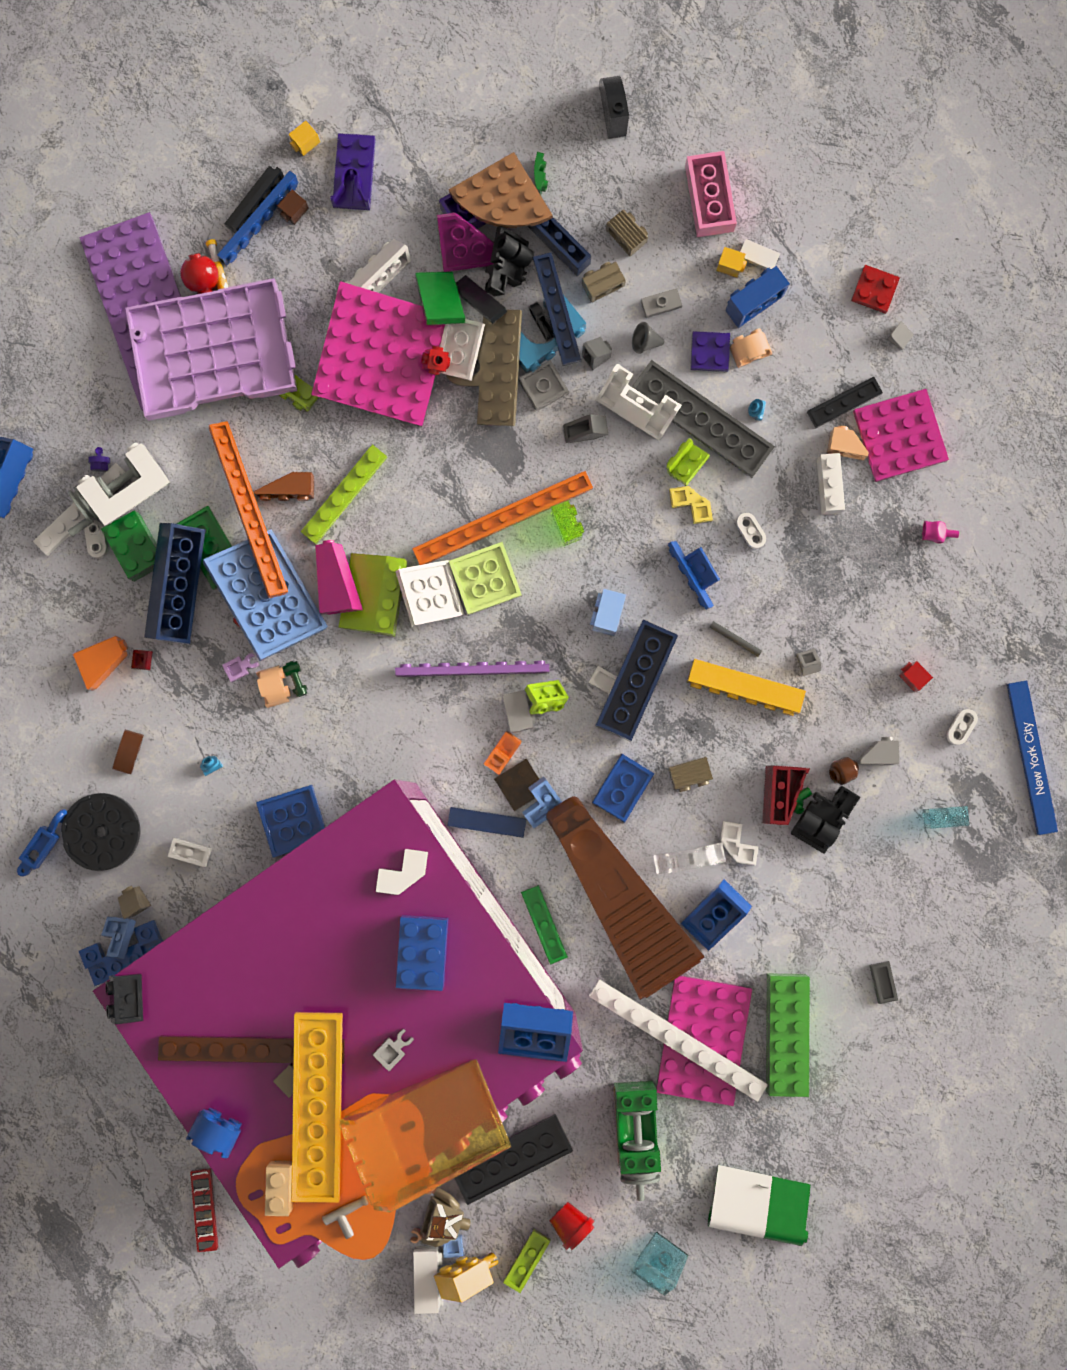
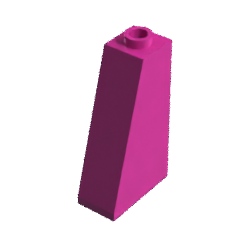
[315,540,362,615]

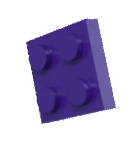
[690,331,730,372]

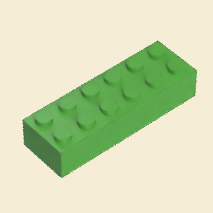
[766,973,810,1097]

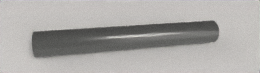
[710,621,762,657]

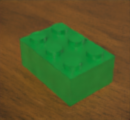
[101,510,157,582]

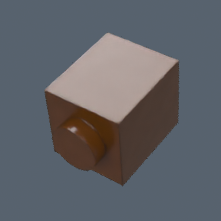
[277,190,309,225]

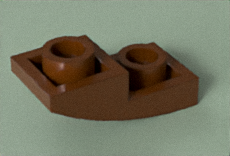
[112,729,144,774]

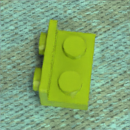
[279,374,319,412]
[666,438,709,486]
[524,680,569,715]

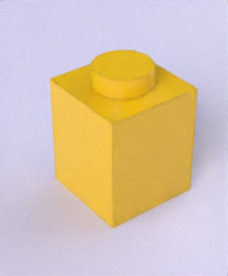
[289,120,320,156]
[716,247,747,278]

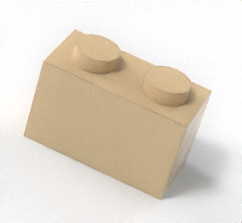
[265,1161,293,1216]

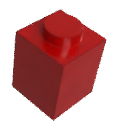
[899,661,933,692]

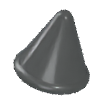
[632,322,664,354]

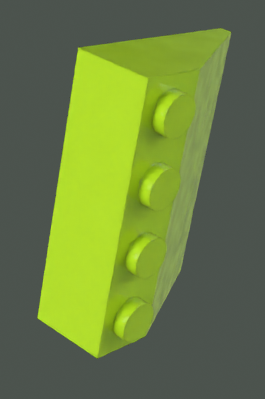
[338,553,407,637]

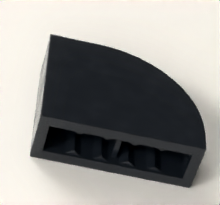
[599,76,629,139]

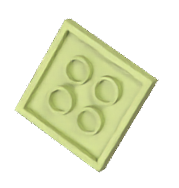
[449,542,522,615]

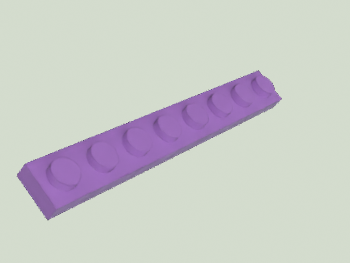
[395,661,550,677]

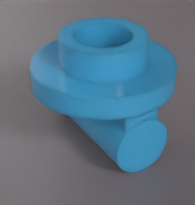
[748,399,766,421]
[200,756,223,776]

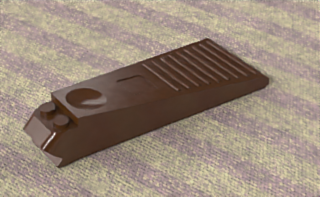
[546,796,705,1000]

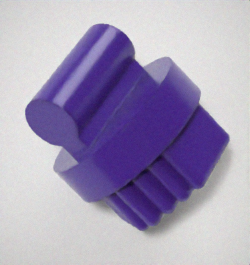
[88,447,110,472]

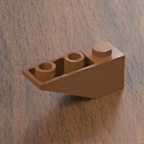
[254,472,314,501]

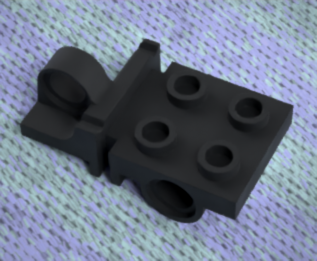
[485,226,534,296]
[791,786,861,854]

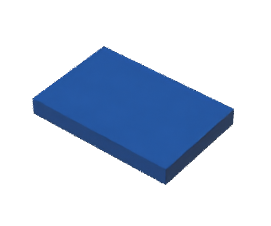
[592,754,655,823]

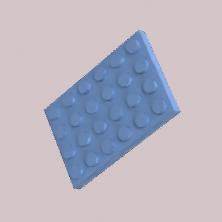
[203,529,328,661]

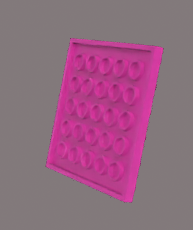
[311,281,445,427]

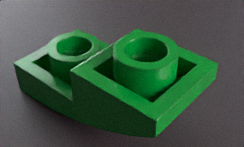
[534,151,548,195]

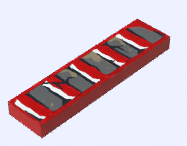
[190,1168,218,1252]

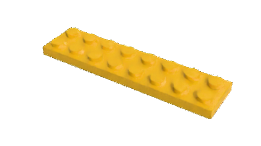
[292,1012,342,1203]

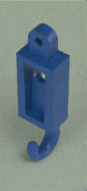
[17,809,67,877]

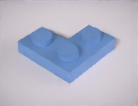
[522,776,562,828]
[101,917,136,959]

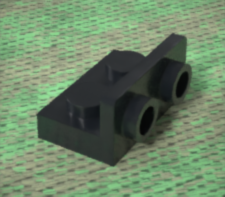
[105,974,143,1024]

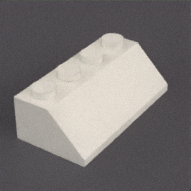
[345,239,411,293]

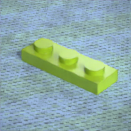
[503,1229,551,1293]

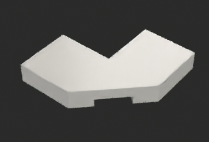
[720,821,759,866]
[376,849,428,895]

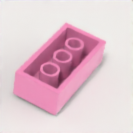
[685,151,737,237]

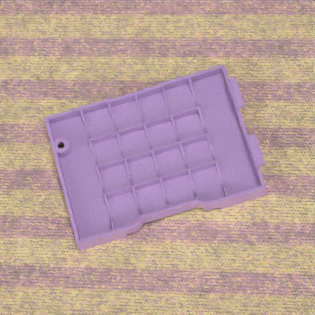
[125,278,297,421]

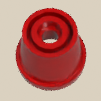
[549,1202,595,1250]

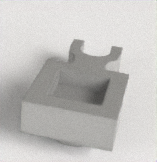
[372,1028,414,1071]

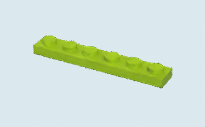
[301,444,388,544]

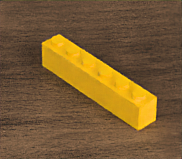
[687,659,806,716]

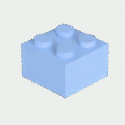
[590,589,626,636]

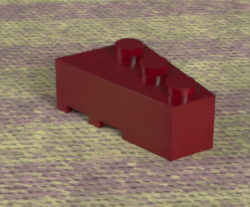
[762,765,810,825]

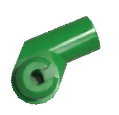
[794,787,813,814]

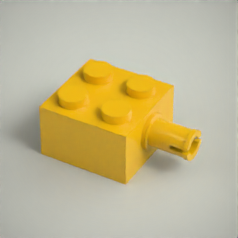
[434,1252,498,1303]

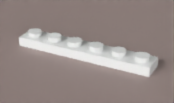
[33,463,128,556]

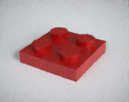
[851,264,900,314]

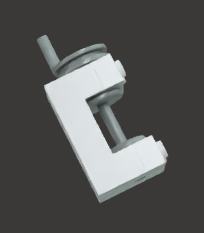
[67,443,171,537]

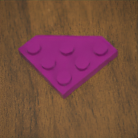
[437,213,494,272]

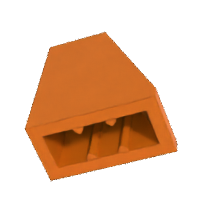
[73,636,128,691]

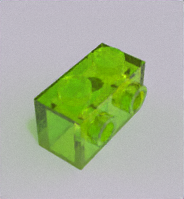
[551,500,584,546]

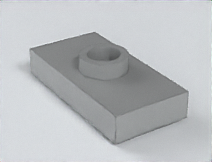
[641,288,682,318]

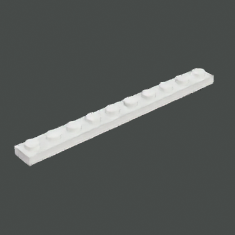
[589,979,768,1102]

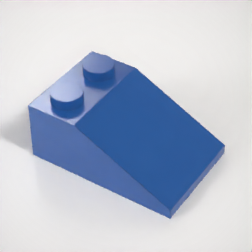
[681,879,752,951]

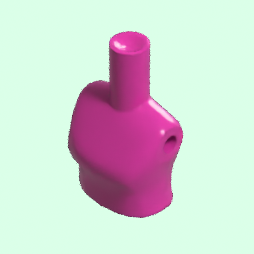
[922,521,959,544]

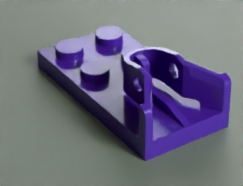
[331,133,376,210]

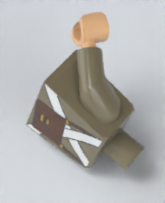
[410,1181,471,1247]

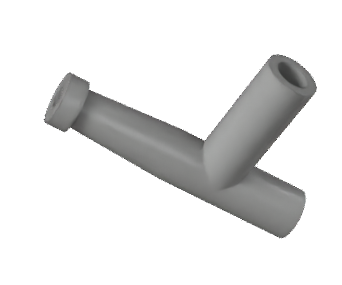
[322,1195,369,1239]

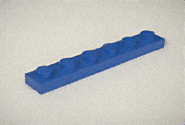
[217,171,298,266]

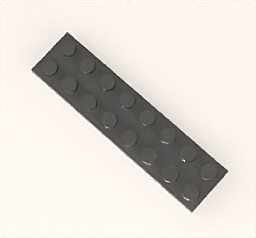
[632,360,775,478]

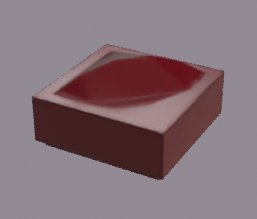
[131,650,153,670]

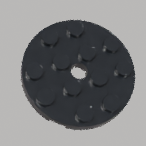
[61,793,140,871]

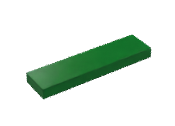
[521,885,568,965]

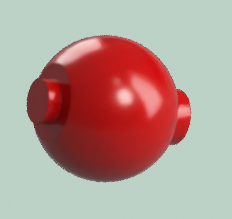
[180,253,219,294]

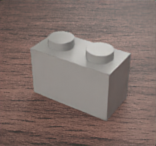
[502,690,536,733]

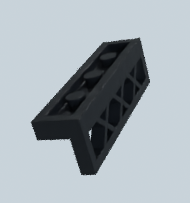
[224,166,284,233]

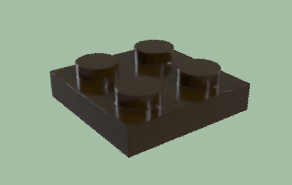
[494,758,539,811]

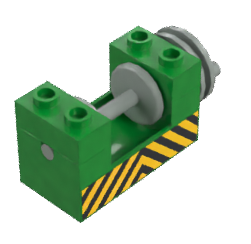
[614,1081,661,1201]

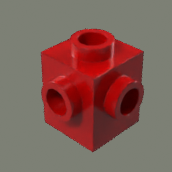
[421,346,450,375]

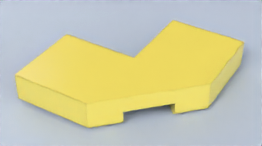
[669,486,713,524]

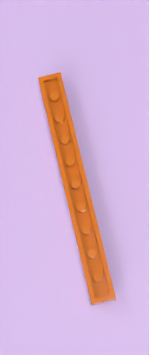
[209,421,288,598]
[412,471,593,565]

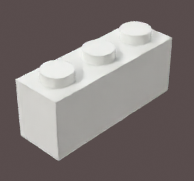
[817,453,845,515]
[413,1246,443,1314]

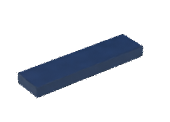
[447,807,526,838]

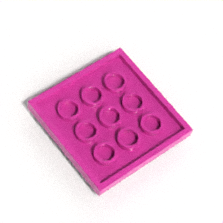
[853,389,949,482]

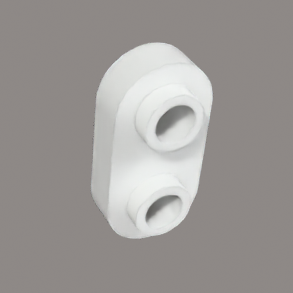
[736,513,766,549]
[84,520,108,559]
[946,709,978,745]

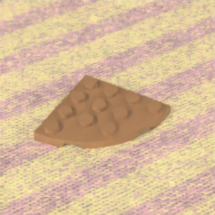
[449,152,553,228]

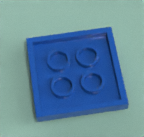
[256,785,325,858]

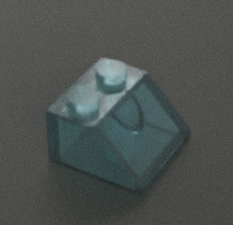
[632,1232,689,1296]

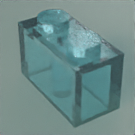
[923,806,970,829]

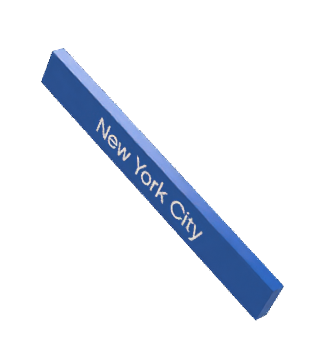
[1006,680,1058,835]

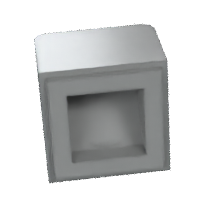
[887,321,914,350]
[796,648,821,676]

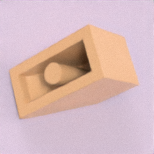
[827,426,869,461]

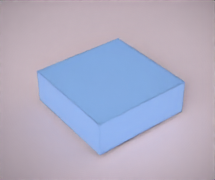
[443,1234,464,1258]

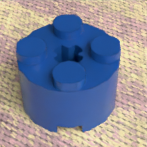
[186,1108,242,1158]

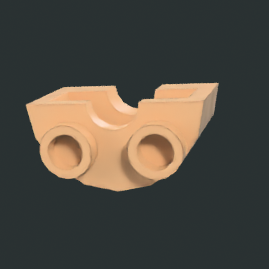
[730,329,772,368]
[256,665,291,708]

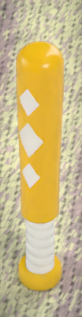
[205,239,228,289]

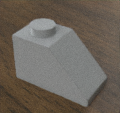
[856,737,899,764]

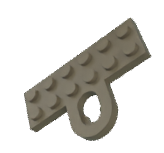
[446,310,522,426]

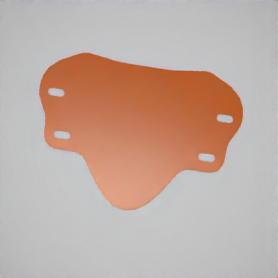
[236,1093,430,1260]

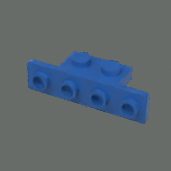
[668,541,720,610]

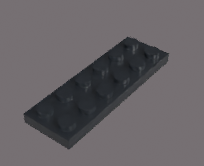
[450,1114,573,1205]

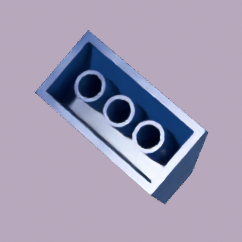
[0,437,33,518]

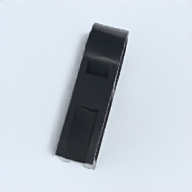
[528,302,554,341]

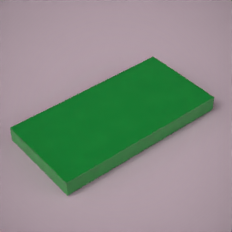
[415,271,465,325]
[176,506,232,590]

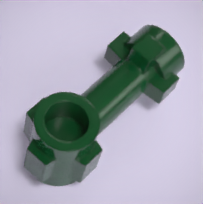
[283,661,308,698]

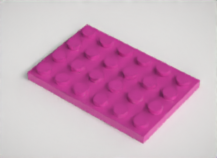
[656,976,752,1106]

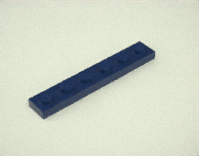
[533,252,581,366]

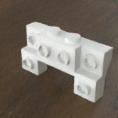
[596,364,682,441]

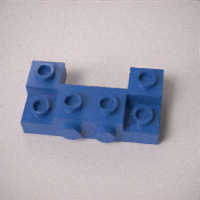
[79,920,163,986]

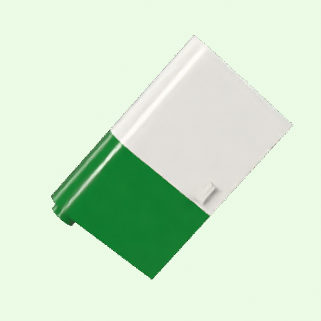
[708,1165,811,1246]

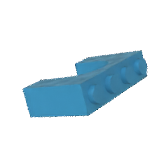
[519,295,586,373]

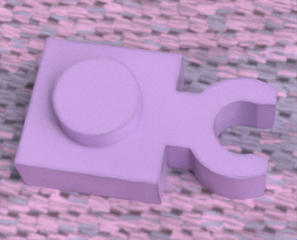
[222,653,260,682]

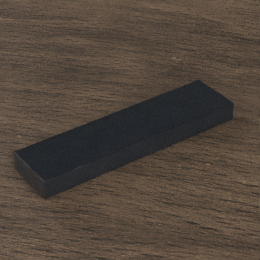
[456,275,507,324]
[807,377,883,428]

